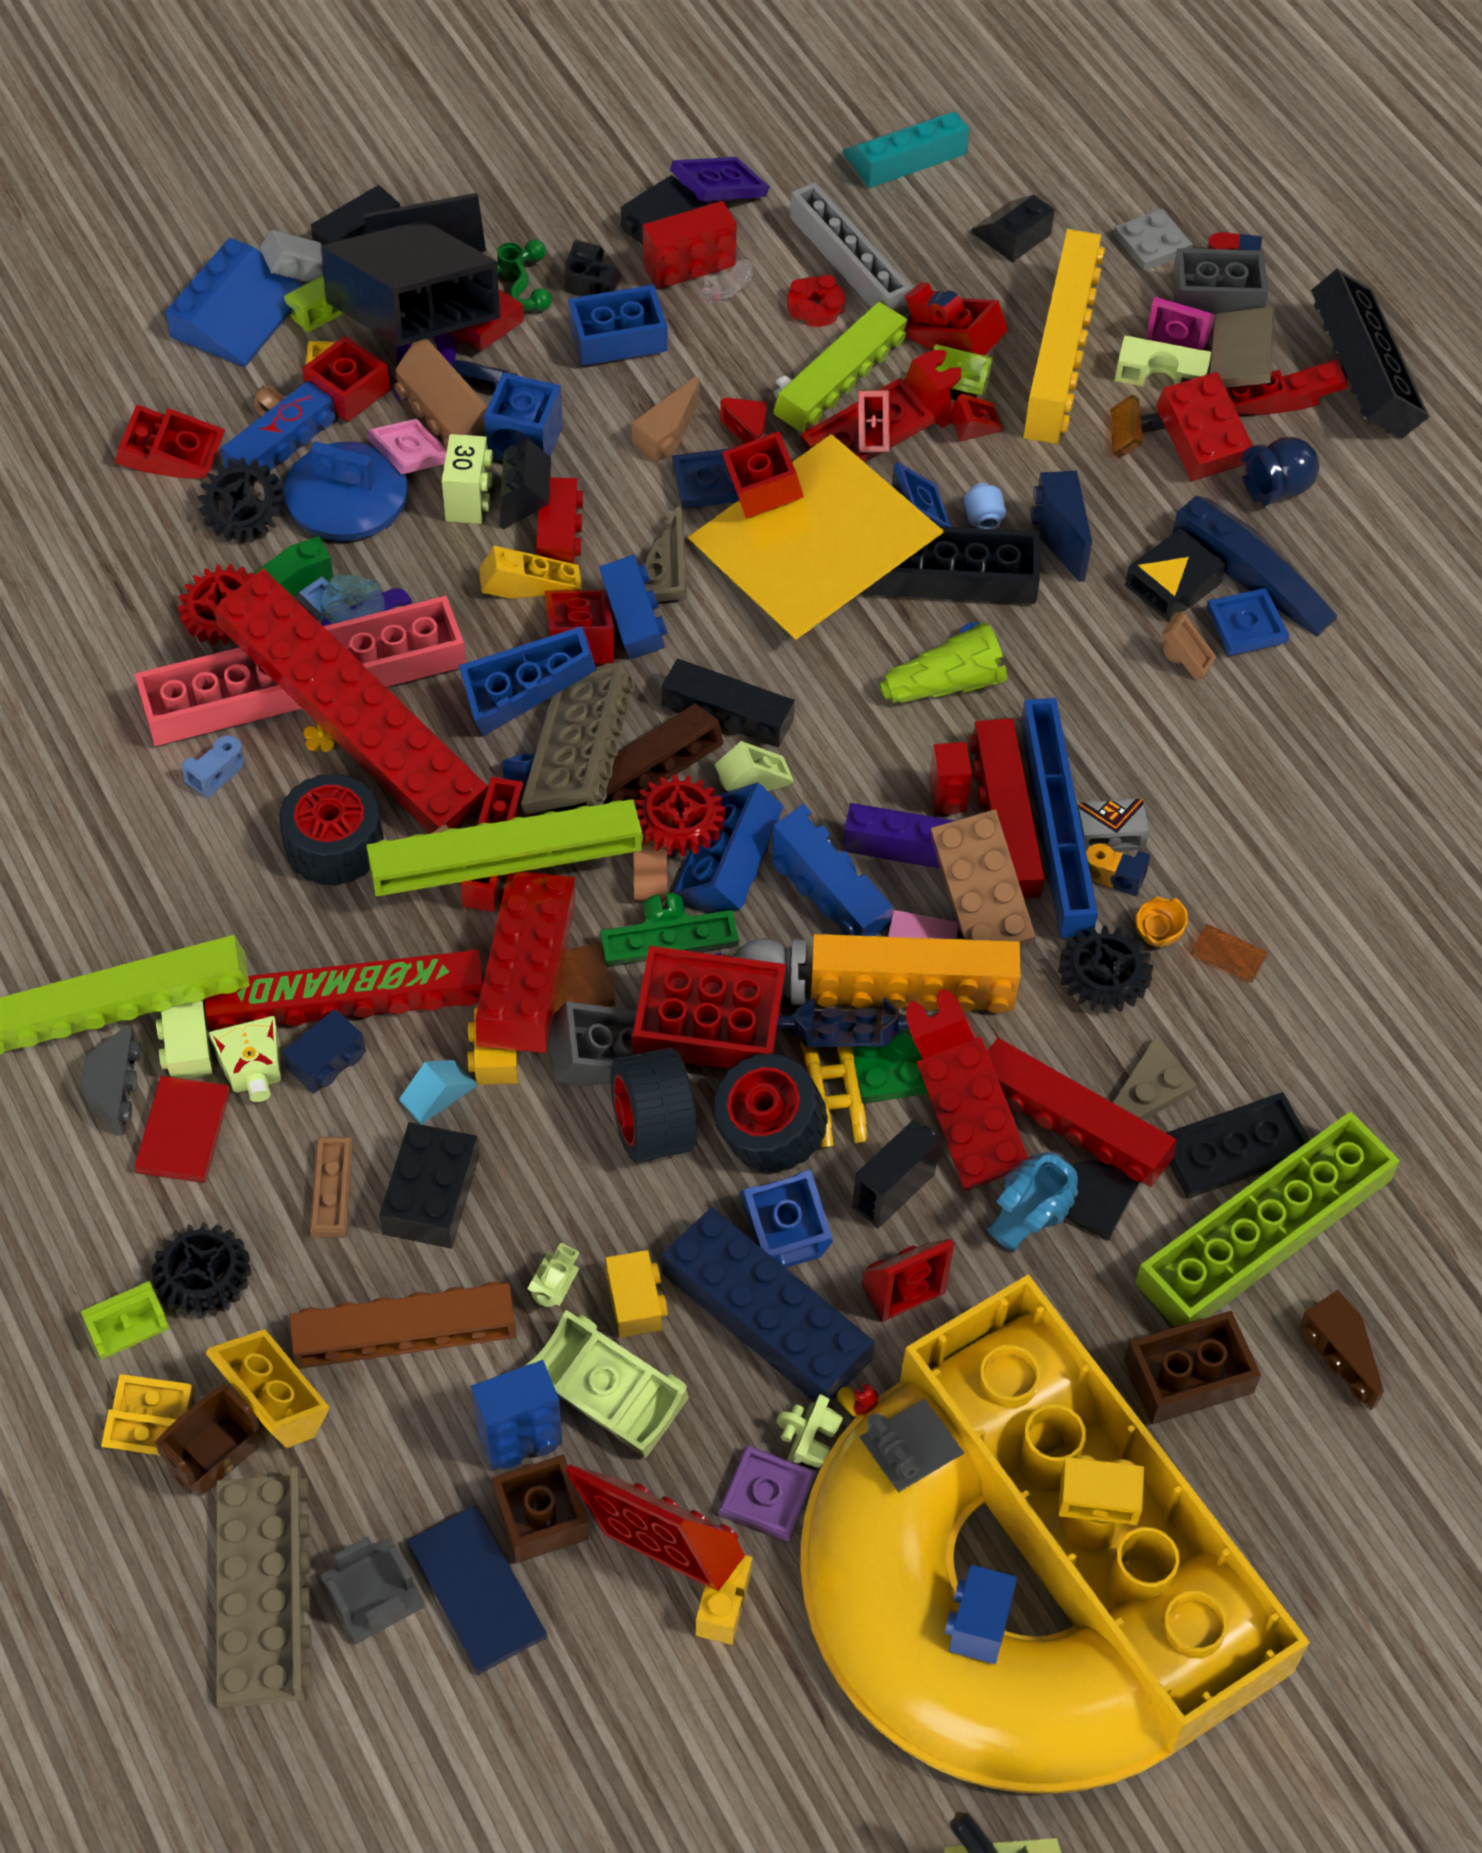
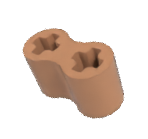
[634,843,667,901]

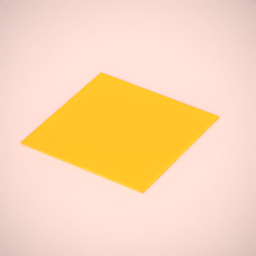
[687,434,943,640]

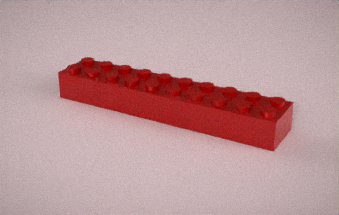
[214,568,488,834]

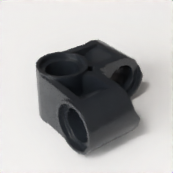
[565,240,622,296]

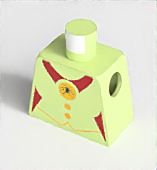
[209,1016,281,1102]

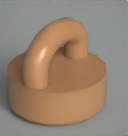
[254,385,284,416]

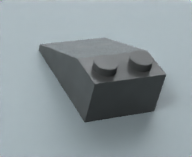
[550,1001,637,1086]

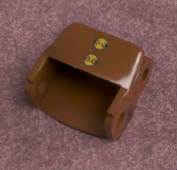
[155,1384,260,1495]

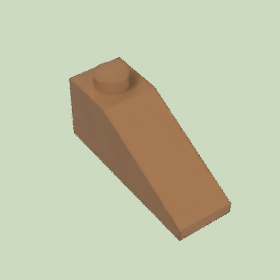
[631,376,700,463]

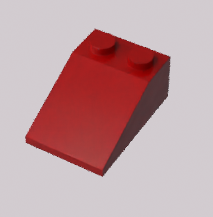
[904,298,1008,356]
[544,589,614,667]
[862,1239,954,1322]

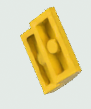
[101,1374,195,1456]

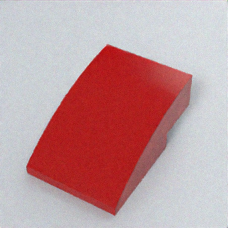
[447,290,524,351]
[115,404,225,479]

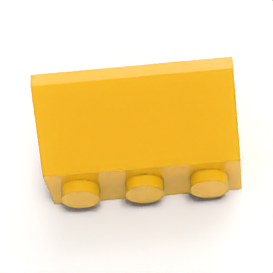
[206,1329,330,1448]

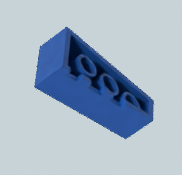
[459,626,597,736]
[772,803,893,936]

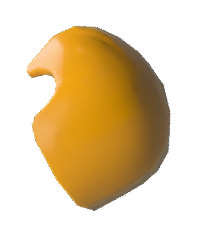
[1135,896,1188,947]

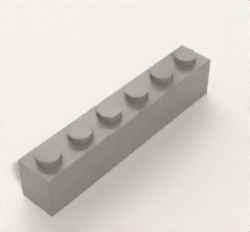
[790,182,912,316]

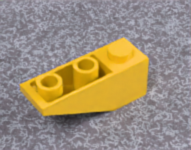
[479,545,582,599]

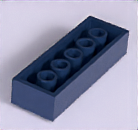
[662,1207,875,1406]

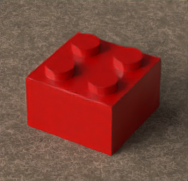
[302,336,390,423]
[722,431,804,519]

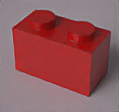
[929,742,972,815]

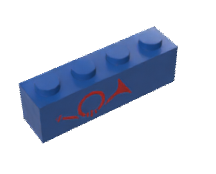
[221,381,336,471]

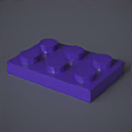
[670,157,770,202]

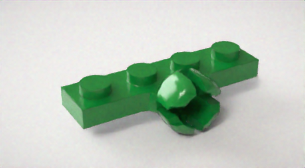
[600,892,739,966]

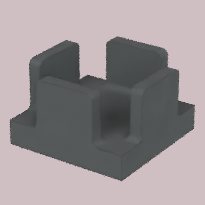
[319,1537,424,1645]

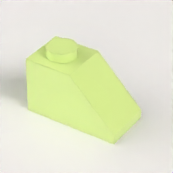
[715,741,794,791]

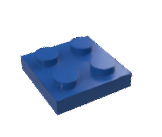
[1206,588,1289,656]

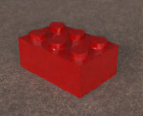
[643,201,737,290]
[1156,371,1253,482]

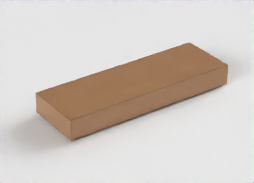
[310,1137,353,1238]

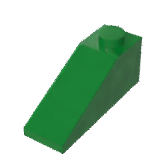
[235,536,334,596]

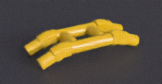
[800,1042,868,1148]

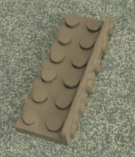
[521,662,634,814]
[216,1466,312,1708]

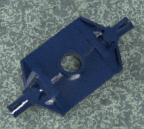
[777,998,909,1047]

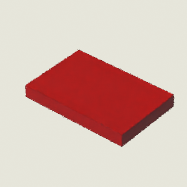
[134,1076,230,1183]

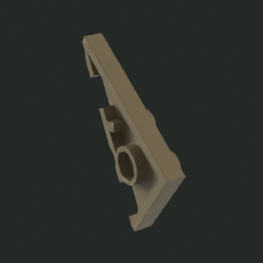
[645,507,687,602]
[1113,1036,1197,1120]

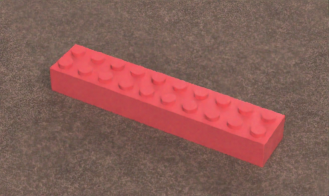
[134,595,466,746]

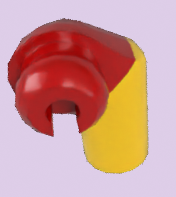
[836,1384,879,1417]

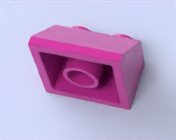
[1146,297,1215,351]

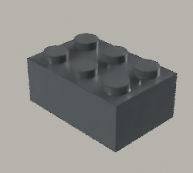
[1172,248,1268,314]

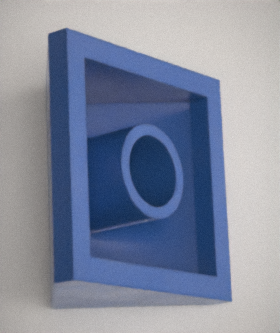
[892,462,951,527]

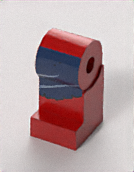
[905,282,964,325]

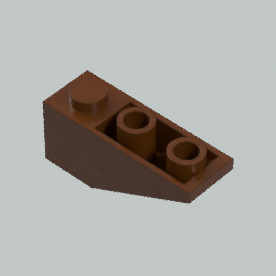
[1298,1290,1384,1410]

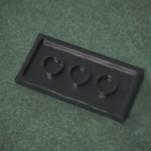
[363,193,486,252]
[1166,1092,1310,1199]

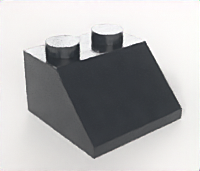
[971,195,1055,262]
[499,438,551,529]

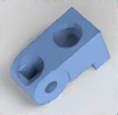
[181,735,244,799]

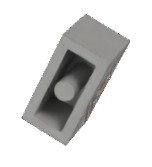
[1077,798,1149,852]

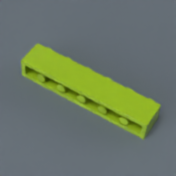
[773,301,907,433]

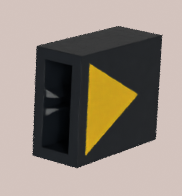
[1125,529,1225,622]

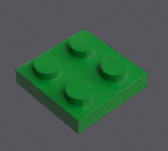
[851,1029,929,1104]

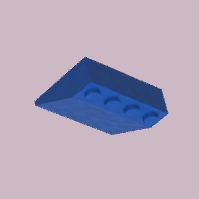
[165,237,303,368]

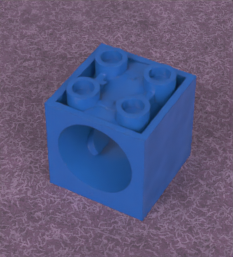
[484,373,563,461]

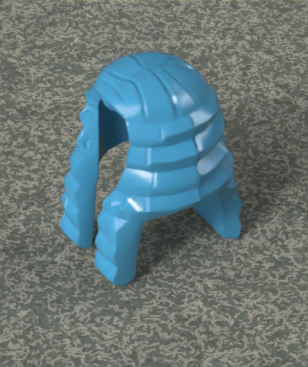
[986,1151,1078,1253]

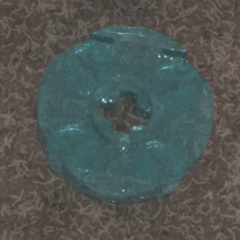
[320,574,385,624]

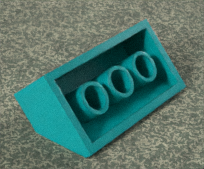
[843,111,969,188]

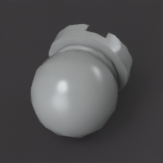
[734,938,807,1007]

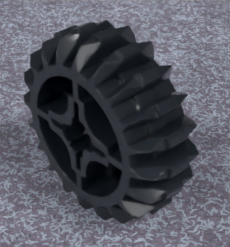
[151,1221,252,1319]

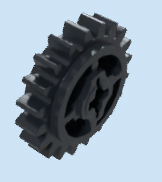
[198,457,285,544]
[1058,925,1153,1013]

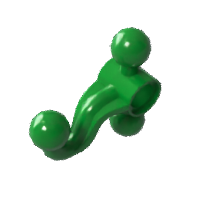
[497,239,552,311]

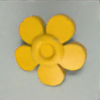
[303,723,336,752]

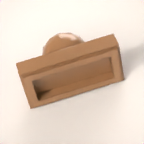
[1162,611,1217,680]

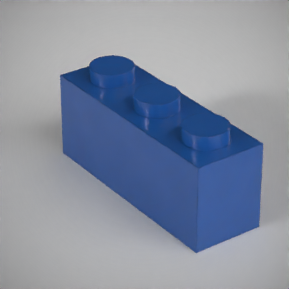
[599,555,668,659]

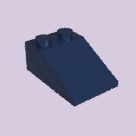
[1030,470,1092,582]

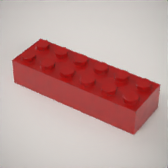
[475,872,575,1053]

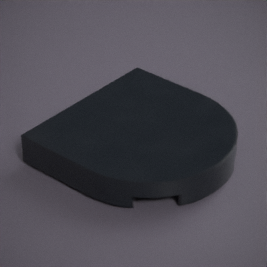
[1066,1160,1140,1240]

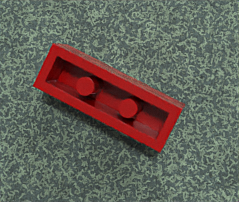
[536,477,584,564]

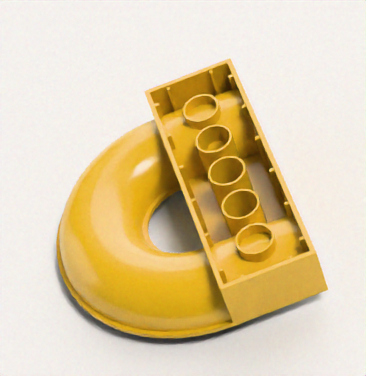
[800,1274,1310,1794]

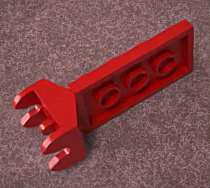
[800,349,962,463]
[906,989,1029,1192]

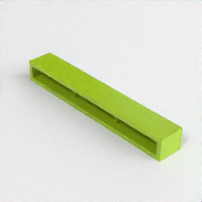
[367,799,642,897]
[0,935,250,1055]

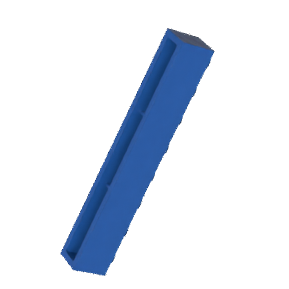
[1021,698,1098,938]

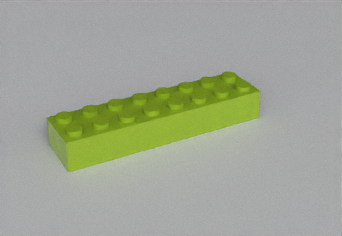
[1135,1111,1400,1327]

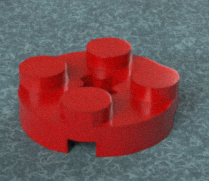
[787,275,845,327]

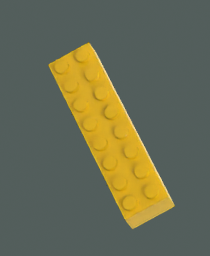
[1023,229,1105,444]

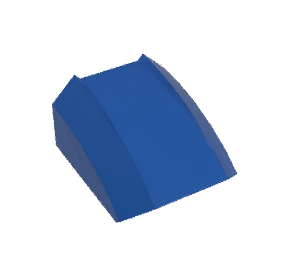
[739,1169,833,1268]

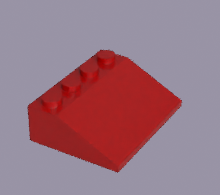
[633,946,786,1069]
[565,1464,745,1592]

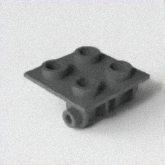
[860,1398,964,1493]

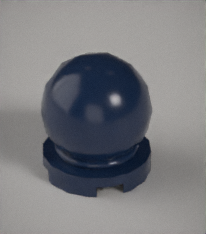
[1241,437,1320,506]

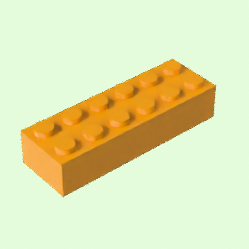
[810,934,1021,1013]

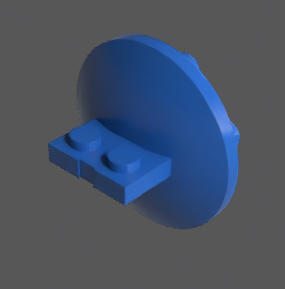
[284,441,408,543]

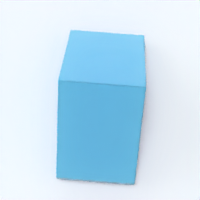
[400,1060,477,1125]

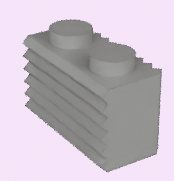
[260,230,323,282]

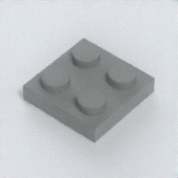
[1113,209,1193,271]

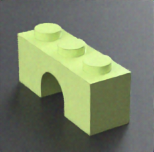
[1115,335,1212,386]

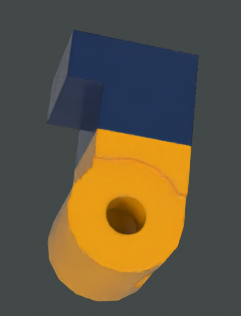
[1086,843,1150,897]

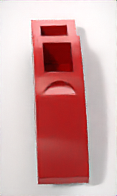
[1226,359,1347,415]

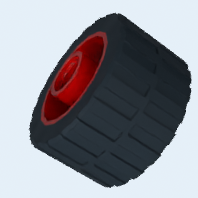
[279,774,384,885]
[610,1048,697,1163]
[712,1053,828,1172]

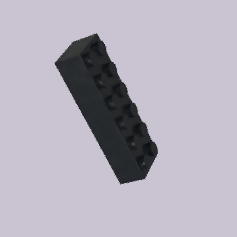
[1311,268,1430,439]
[860,526,1040,604]

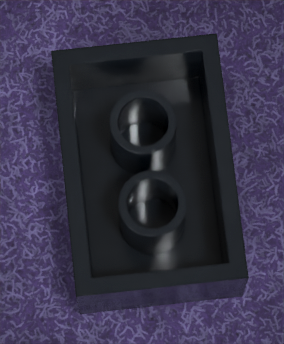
[379,1122,480,1249]

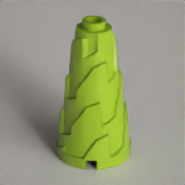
[879,622,1007,703]

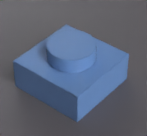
[298,577,344,620]

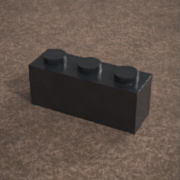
[310,185,400,246]

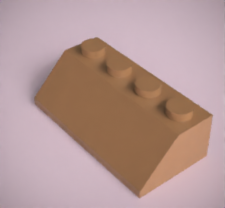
[395,339,488,449]

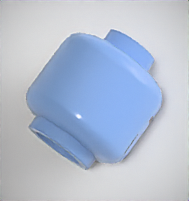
[963,483,1006,529]

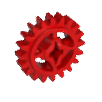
[177,564,254,646]
[634,774,725,856]

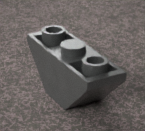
[81,1027,142,1135]

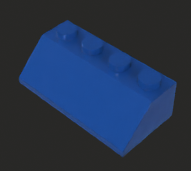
[672,782,784,913]

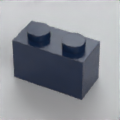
[283,1009,366,1094]

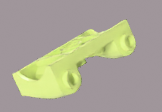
[526,1310,689,1458]

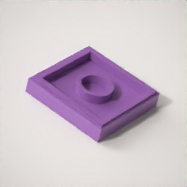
[719,1445,816,1542]

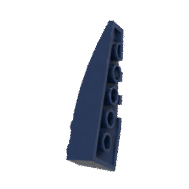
[1172,495,1337,637]

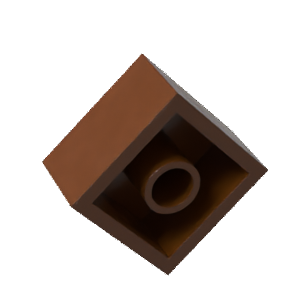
[491,1454,589,1563]

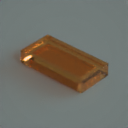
[1110,394,1142,459]
[1191,924,1268,983]

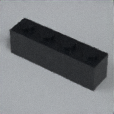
[662,658,795,747]

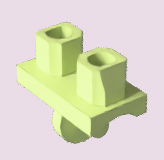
[527,1243,579,1307]
[776,1394,843,1468]

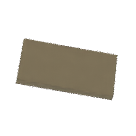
[1210,306,1275,388]

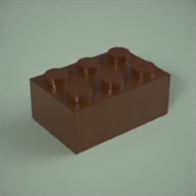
[1124,1310,1261,1424]

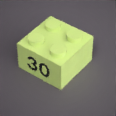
[442,434,494,524]

